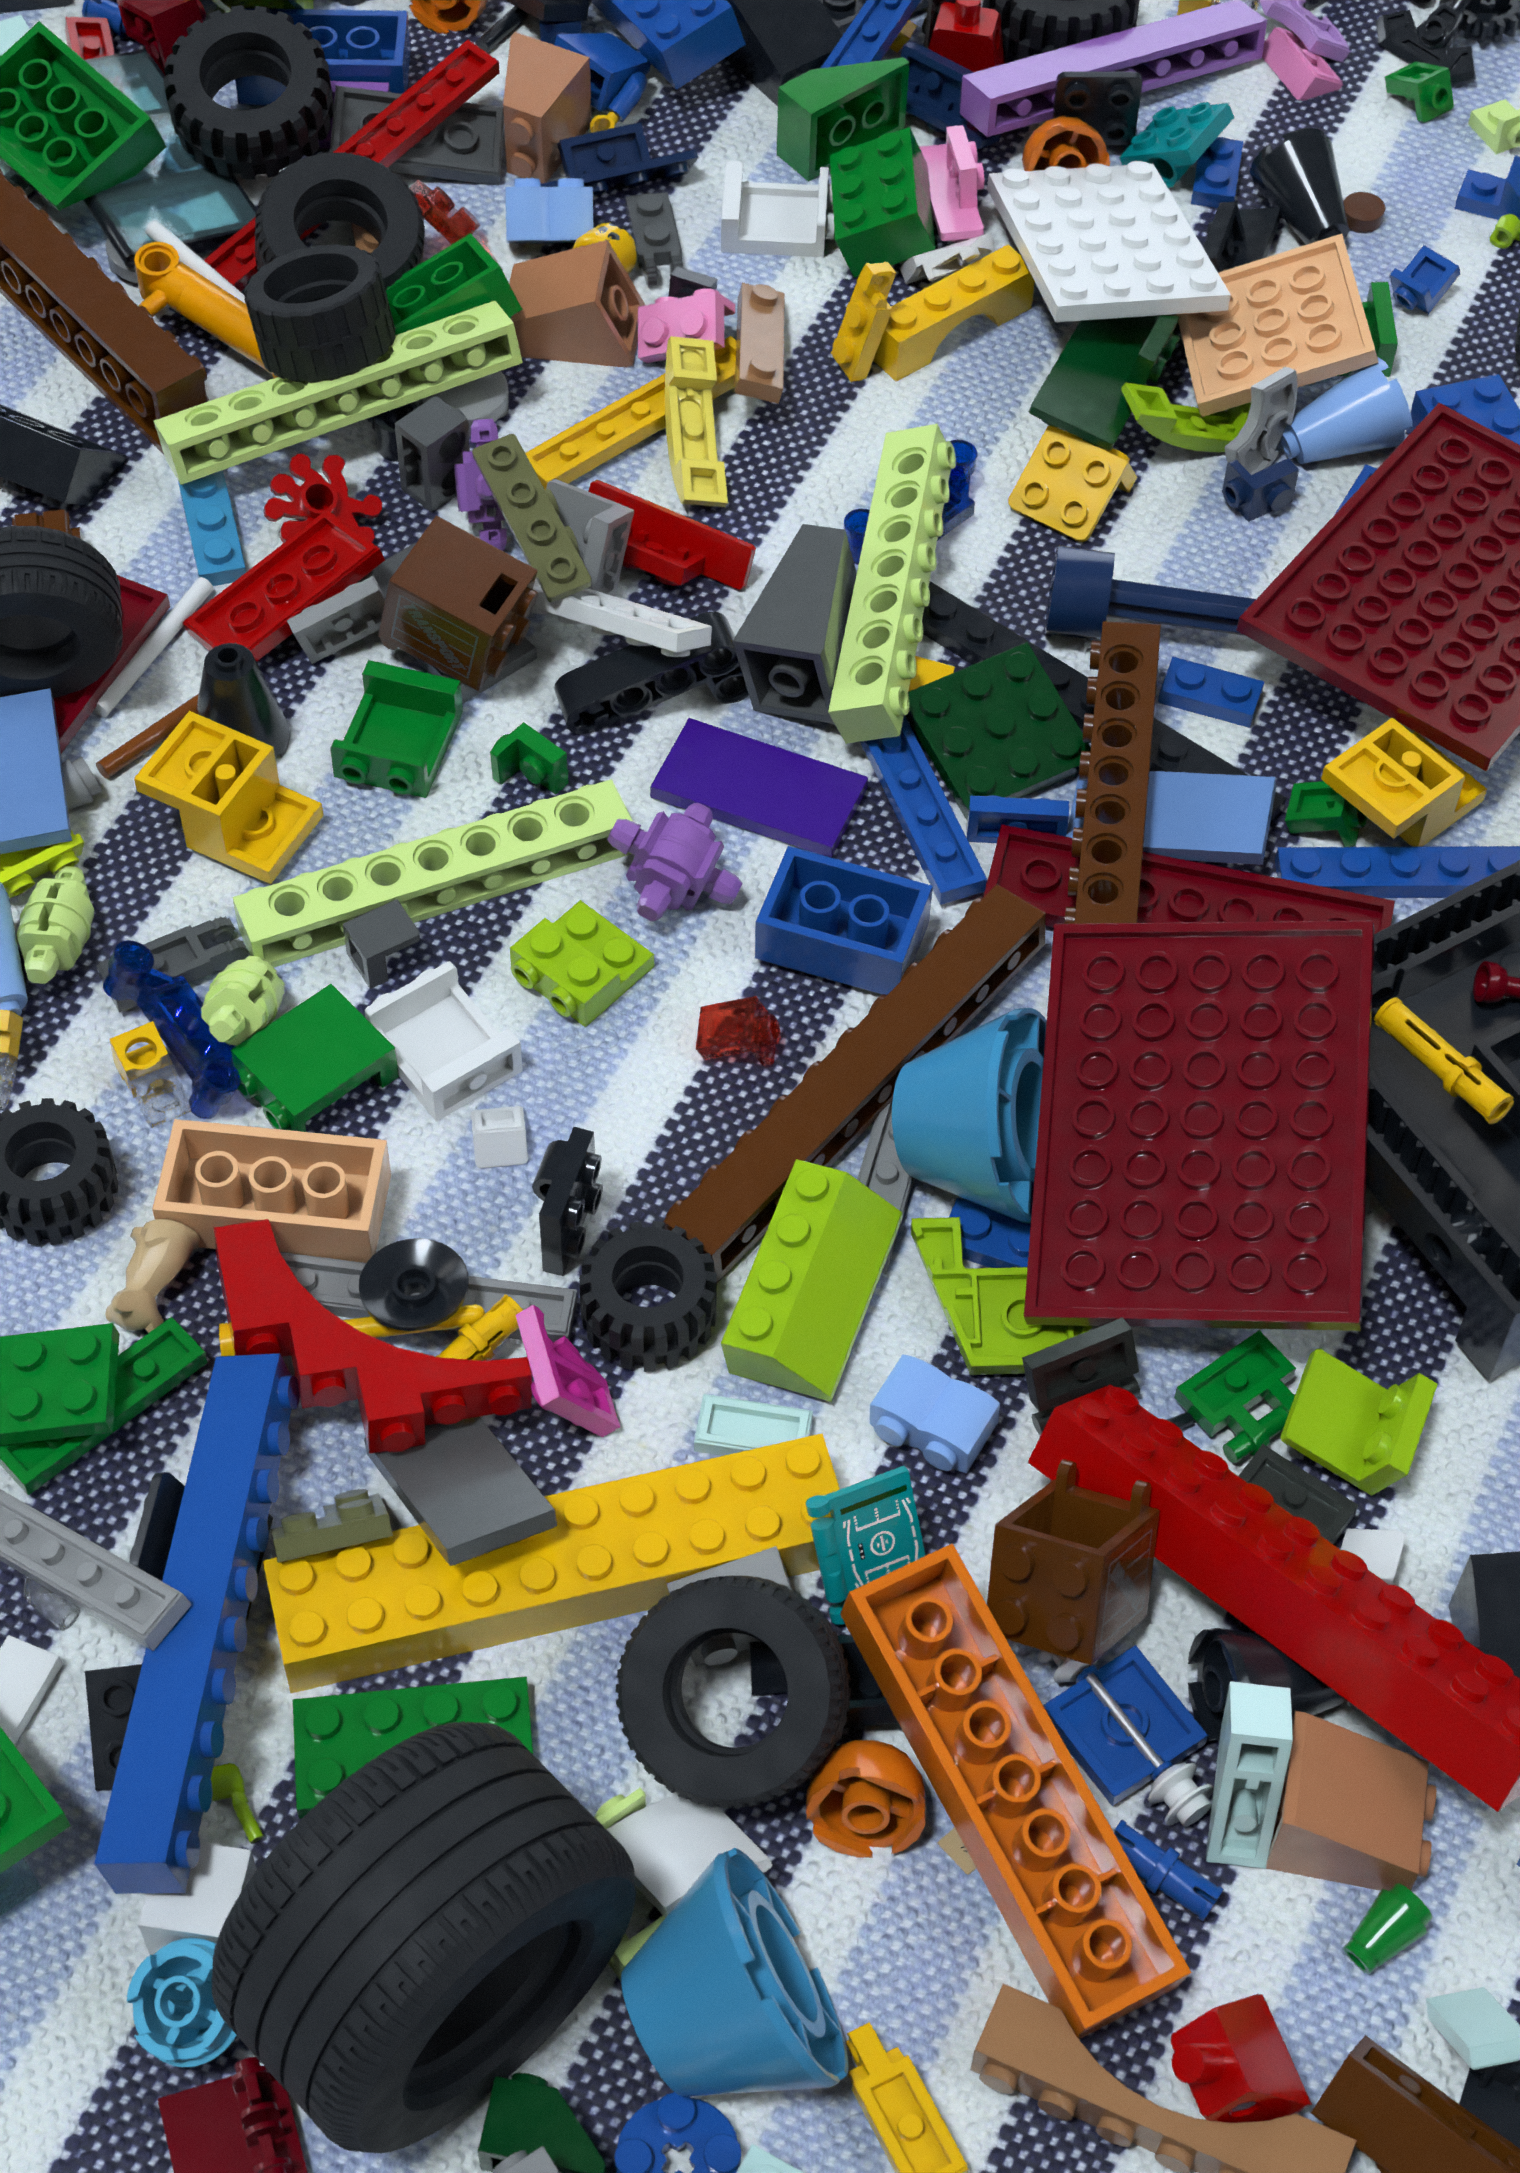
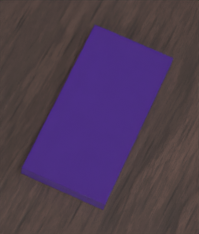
[650,718,868,858]

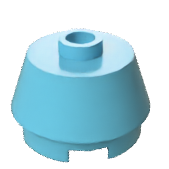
[127,1938,238,2067]

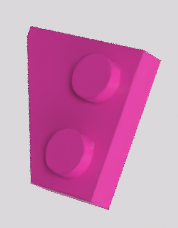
[515,1305,620,1437]

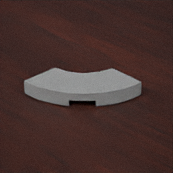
[1224,367,1297,475]

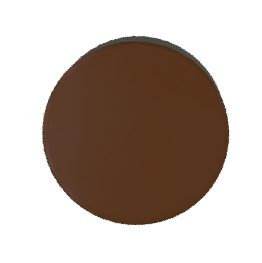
[1344,192,1385,233]

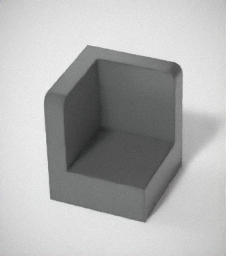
[343,899,420,989]

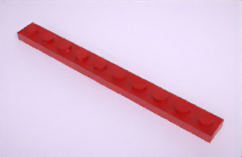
[192,40,500,327]

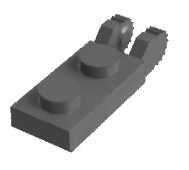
[625,192,684,286]
[97,916,249,1013]

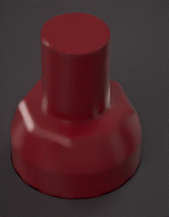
[1473,961,1520,1004]

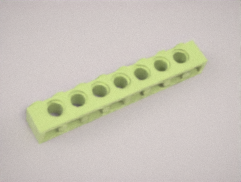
[154,301,523,485]
[828,424,956,744]
[232,779,633,967]

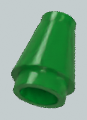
[1343,1883,1433,1975]

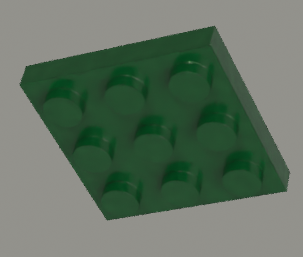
[905,642,1091,820]

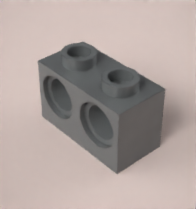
[395,395,470,513]

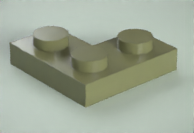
[270,1489,393,1563]

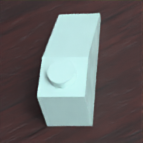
[1206,1681,1293,1869]

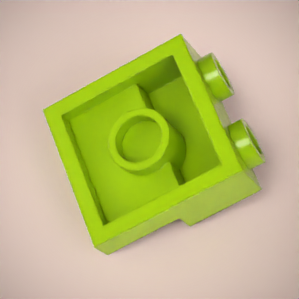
[510,900,654,1027]

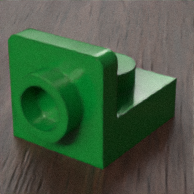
[1384,61,1454,122]
[490,722,569,795]
[1285,781,1367,847]

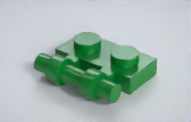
[1174,1330,1296,1463]

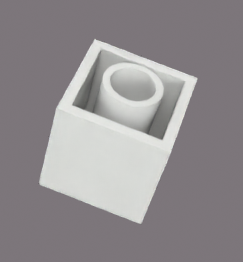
[138,1842,257,1955]

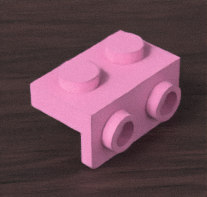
[638,288,735,363]

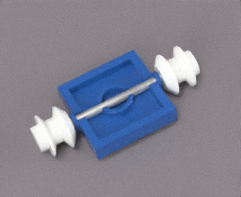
[1038,1645,1214,1827]

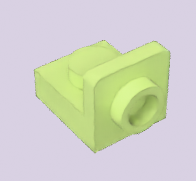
[1468,99,1520,154]

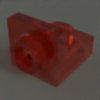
[696,996,781,1066]

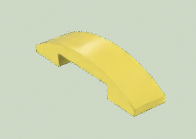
[665,336,728,507]

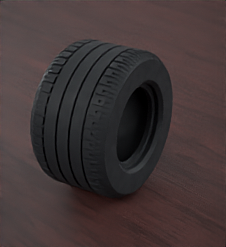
[212,1722,635,2154]

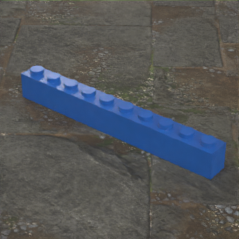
[94,1353,300,1894]

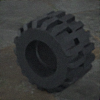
[0,1098,118,1245]
[579,1221,717,1372]

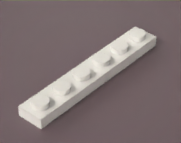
[530,579,712,657]

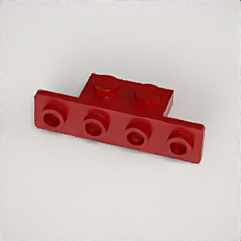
[588,480,756,590]

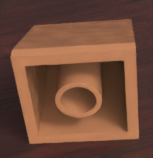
[503,32,592,184]
[509,240,645,367]
[1266,1711,1437,1891]

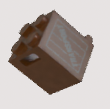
[378,515,539,691]
[987,1459,1160,1665]

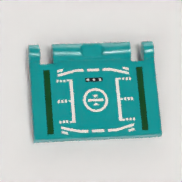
[806,1466,926,1625]

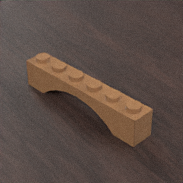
[970,1983,1356,2173]

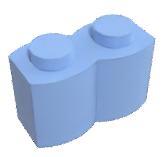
[505,178,593,244]
[870,1354,1000,1473]

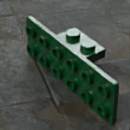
[1029,314,1180,450]

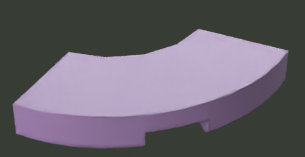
[1259,0,1350,63]

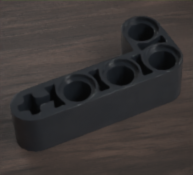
[554,612,749,734]

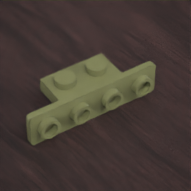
[472,434,592,602]

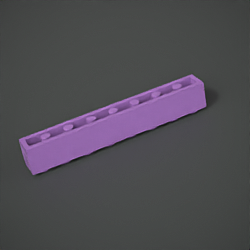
[960,0,1267,137]

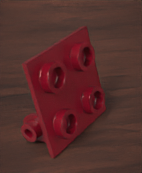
[157,2057,308,2173]

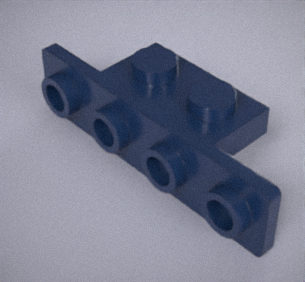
[900,41,1002,149]
[540,122,699,196]

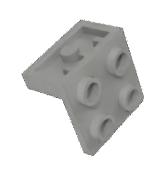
[546,479,634,596]
[287,571,385,664]

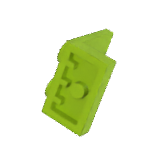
[1281,1348,1438,1496]

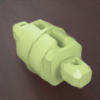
[17,866,94,984]
[201,956,285,1046]

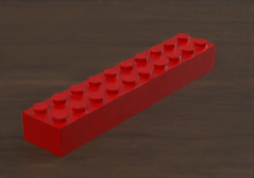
[1027,1384,1520,1812]

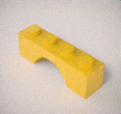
[873,244,1035,382]

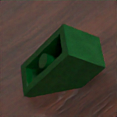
[478,2073,606,2173]

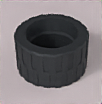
[244,244,396,382]

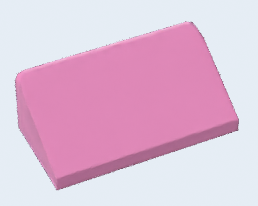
[1262,27,1343,101]

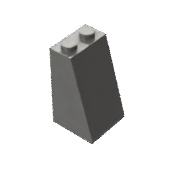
[733,524,857,724]

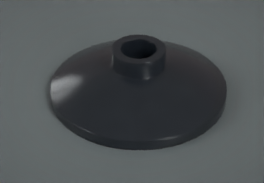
[359,1238,469,1331]

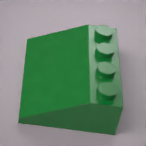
[0,21,167,211]

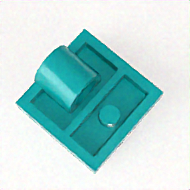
[1119,102,1234,188]

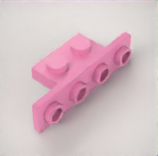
[919,125,984,243]

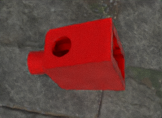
[928,0,1005,72]
[1170,1994,1312,2123]

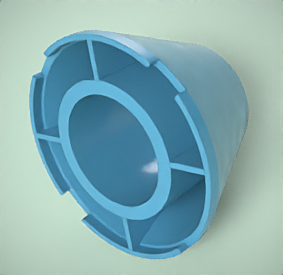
[892,1008,1047,1223]
[621,1848,848,2097]

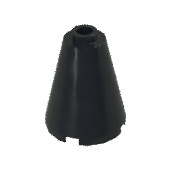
[1249,128,1349,245]
[196,643,290,758]
[1188,1628,1348,1747]

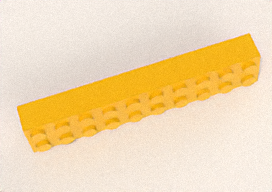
[263,1433,840,1694]

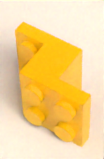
[134,711,324,884]
[1321,717,1487,847]

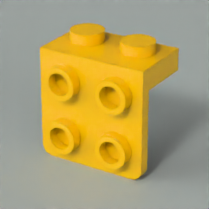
[1008,425,1137,542]

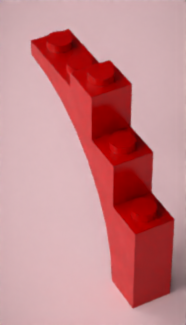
[214,1219,532,1454]

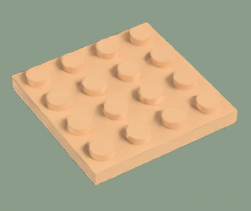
[1176,234,1379,417]

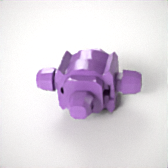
[454,419,507,551]
[607,803,743,921]

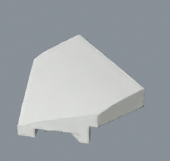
[900,233,996,284]

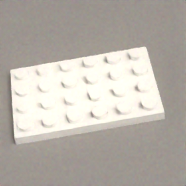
[987,161,1231,322]

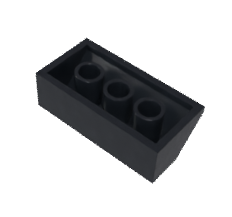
[0,404,126,510]

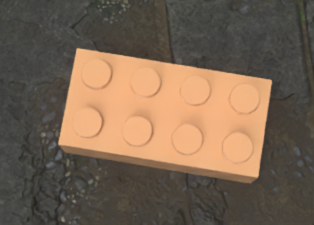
[152,1119,391,1263]

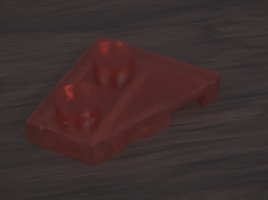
[409,179,503,271]

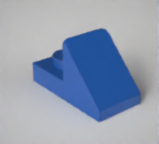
[1454,155,1520,220]

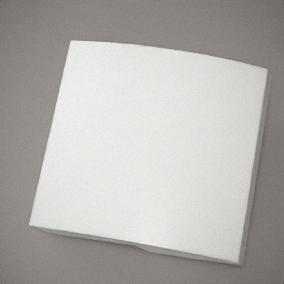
[606,1795,772,1918]

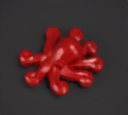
[263,453,382,543]

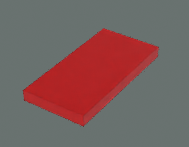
[182,510,385,662]

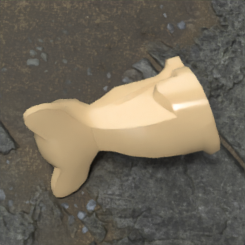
[105,1219,200,1333]

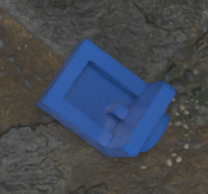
[1389,245,1461,314]

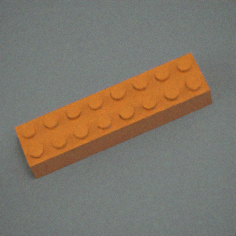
[840,1543,1192,2039]

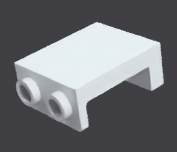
[721,160,834,257]
[365,961,523,1122]

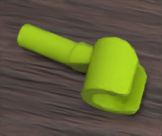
[1490,214,1520,248]
[210,1763,264,1844]

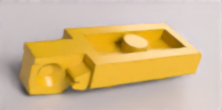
[831,262,896,382]
[846,2022,969,2173]

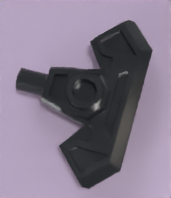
[1376,0,1476,87]

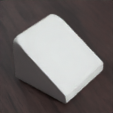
[471,1106,528,1168]
[1340,1528,1407,1584]

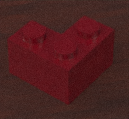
[116,0,206,76]

